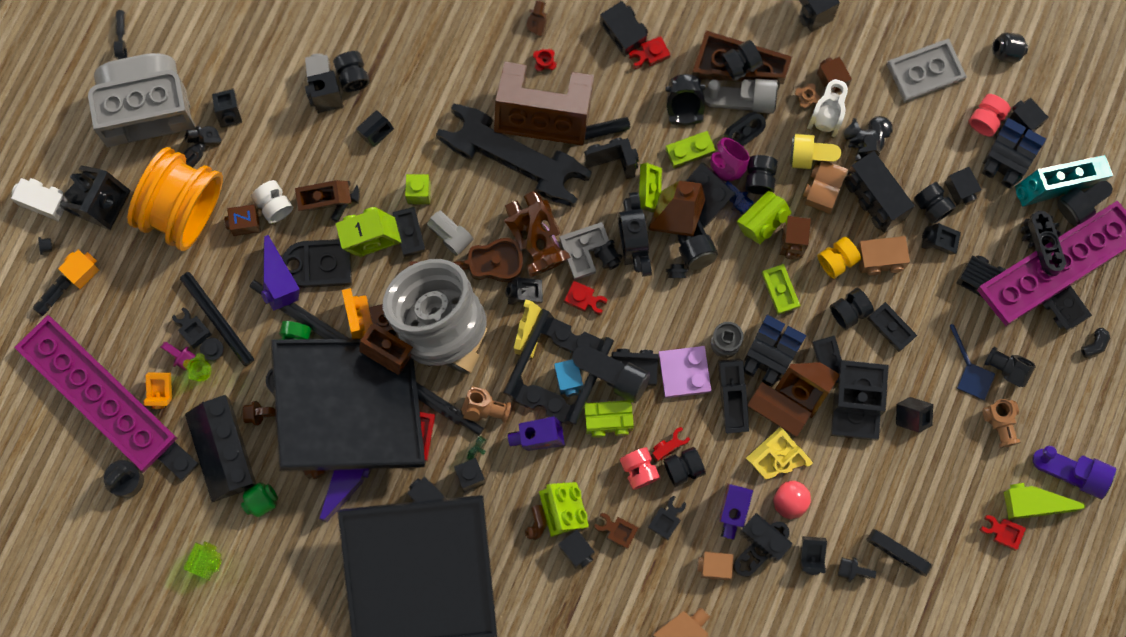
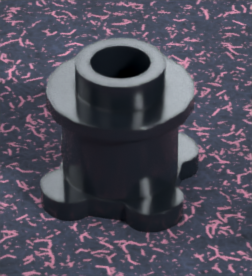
[594,240,623,270]

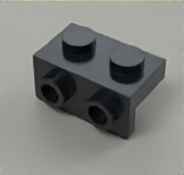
[1042,286,1092,331]

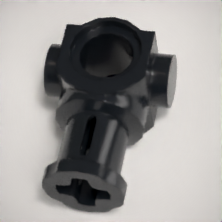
[984,347,1036,387]

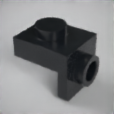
[800,536,827,575]

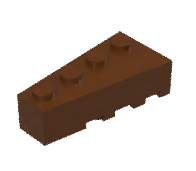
[692,30,792,84]

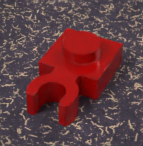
[628,36,671,69]
[564,281,608,315]
[979,515,1026,551]

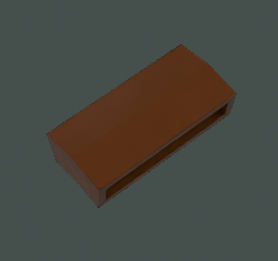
[747,382,812,437]

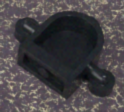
[617,192,652,277]

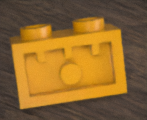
[342,288,372,339]

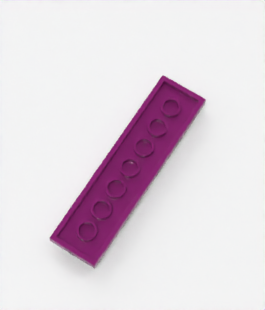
[977,200,1126,326]
[14,315,177,472]

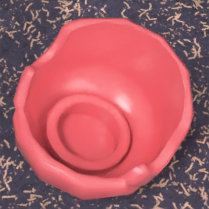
[773,480,811,519]

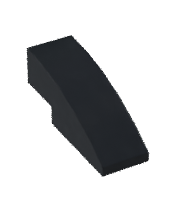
[718,359,749,433]

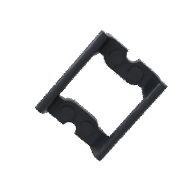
[503,309,614,425]

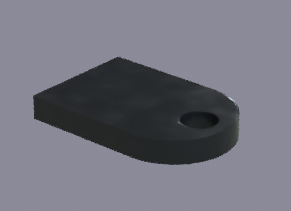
[282,239,352,288]

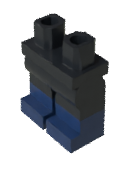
[982,118,1046,189]
[744,315,807,387]

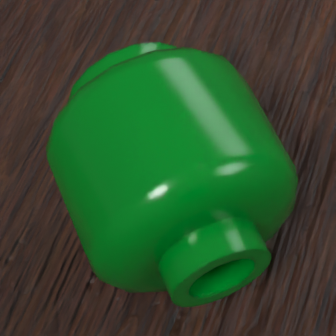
[241,482,278,518]

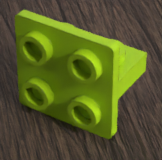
[539,482,589,537]

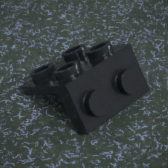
[584,138,639,179]

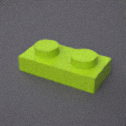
[665,131,716,168]
[639,163,662,213]
[761,264,800,315]

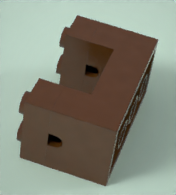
[494,62,594,146]

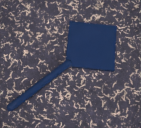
[950,324,995,400]

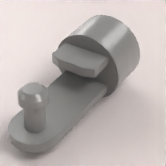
[703,78,778,114]

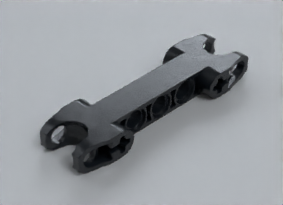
[436,103,592,207]

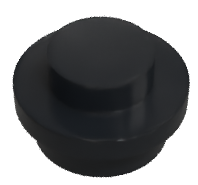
[666,264,689,278]
[200,338,224,361]

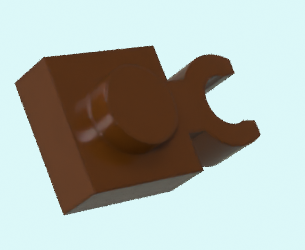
[594,513,639,550]

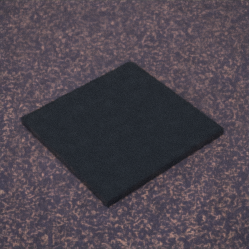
[271,339,425,471]
[338,495,497,637]

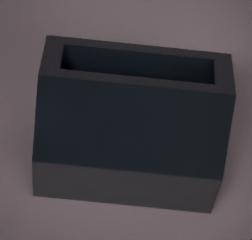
[356,110,394,147]

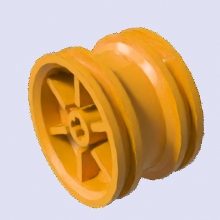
[127,147,223,251]

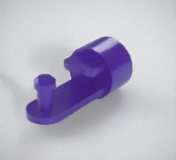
[1032,446,1116,500]

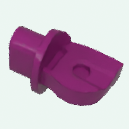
[160,342,196,371]

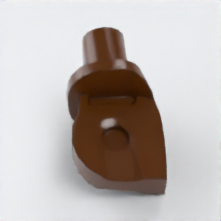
[527,0,547,36]
[243,401,276,426]

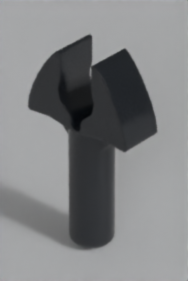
[331,181,360,222]

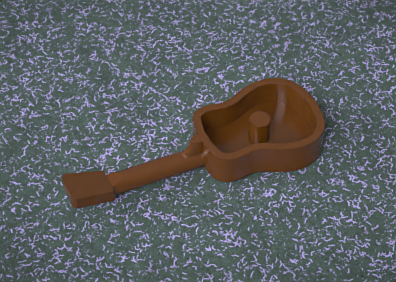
[409,238,523,282]

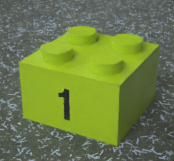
[336,207,401,257]

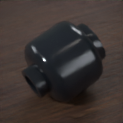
[992,32,1028,63]

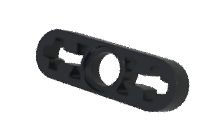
[1028,211,1066,276]
[734,522,790,577]
[866,529,932,577]

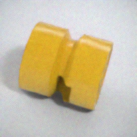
[817,236,861,279]

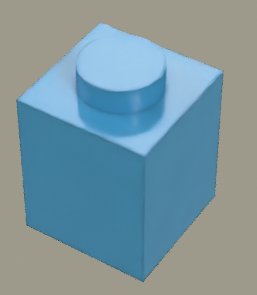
[554,359,583,397]

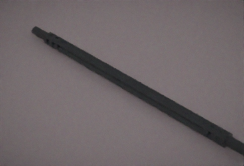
[250,280,484,436]

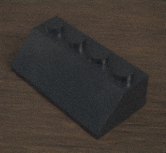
[185,395,256,502]

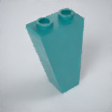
[1014,155,1113,207]

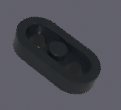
[724,112,766,146]

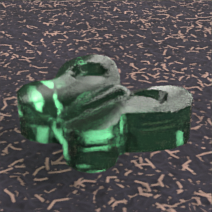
[466,436,487,460]

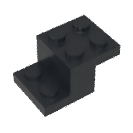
[831,360,889,441]

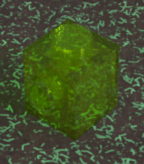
[183,541,222,581]

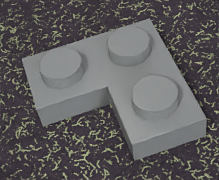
[559,222,609,280]

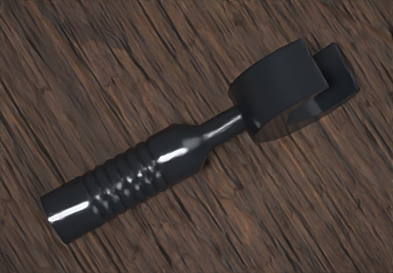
[114,10,127,59]

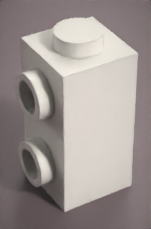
[11,178,68,221]

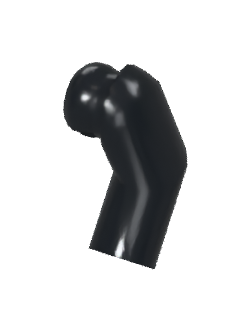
[1081,328,1111,358]

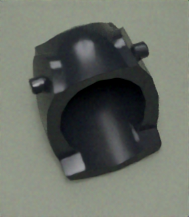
[665,74,705,125]

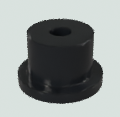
[38,237,52,255]

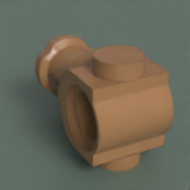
[461,386,511,422]
[982,399,1021,448]

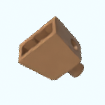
[652,608,710,637]

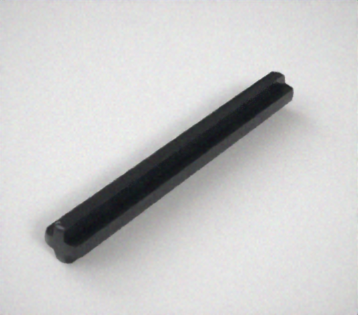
[180,272,254,367]

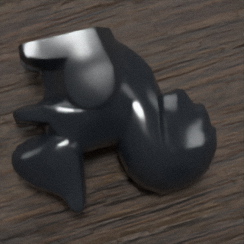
[843,116,893,162]

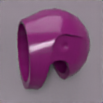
[710,137,750,182]

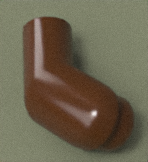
[525,505,547,540]

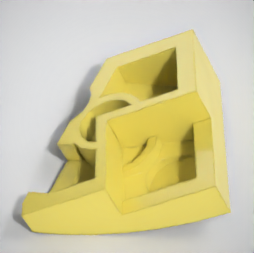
[514,299,542,358]
[746,427,813,479]

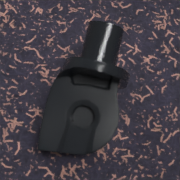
[184,126,222,146]
[838,557,877,582]

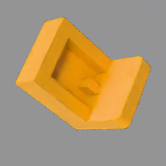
[144,372,172,409]

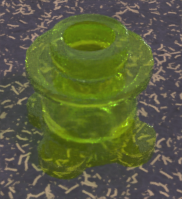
[183,353,212,382]

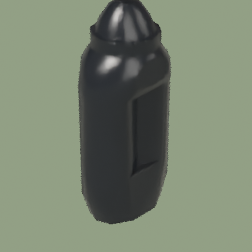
[183,143,205,168]

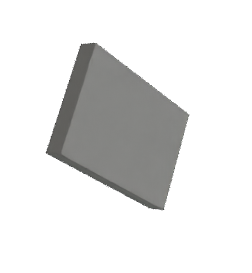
[887,38,967,103]

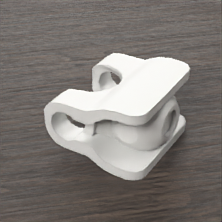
[807,80,848,137]

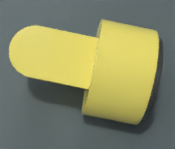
[790,134,841,169]

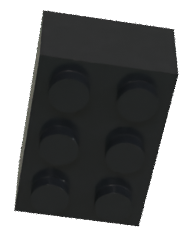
[844,151,915,233]

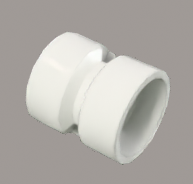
[251,180,294,224]

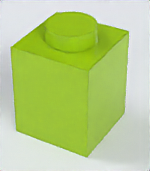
[405,174,431,204]

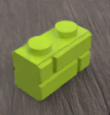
[737,190,792,245]
[584,400,634,438]

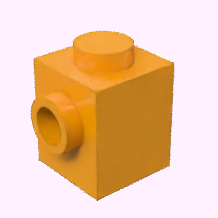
[58,249,100,289]

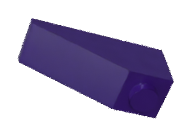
[261,235,300,311]
[320,469,371,522]

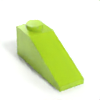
[1003,483,1085,520]

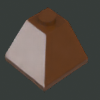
[649,180,705,237]
[775,362,839,418]

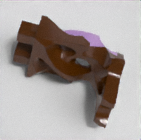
[504,191,571,277]

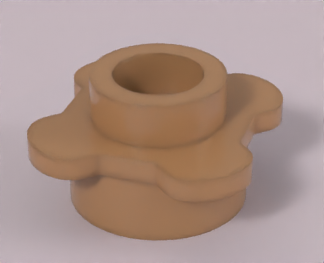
[795,83,821,108]

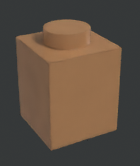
[697,552,733,580]

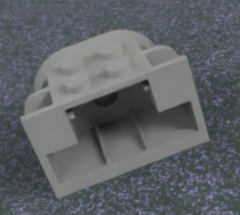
[88,53,196,147]

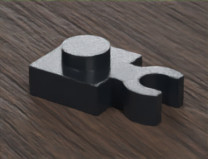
[172,307,212,349]
[648,496,686,541]

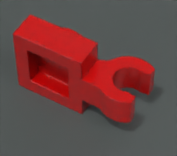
[651,427,690,464]

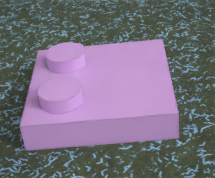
[658,346,711,398]

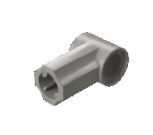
[427,210,474,256]

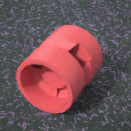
[969,94,1011,137]
[619,447,661,490]

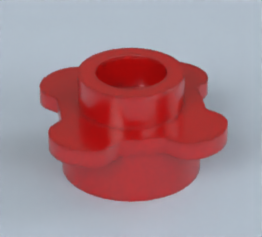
[533,49,557,72]

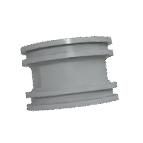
[383,259,487,366]

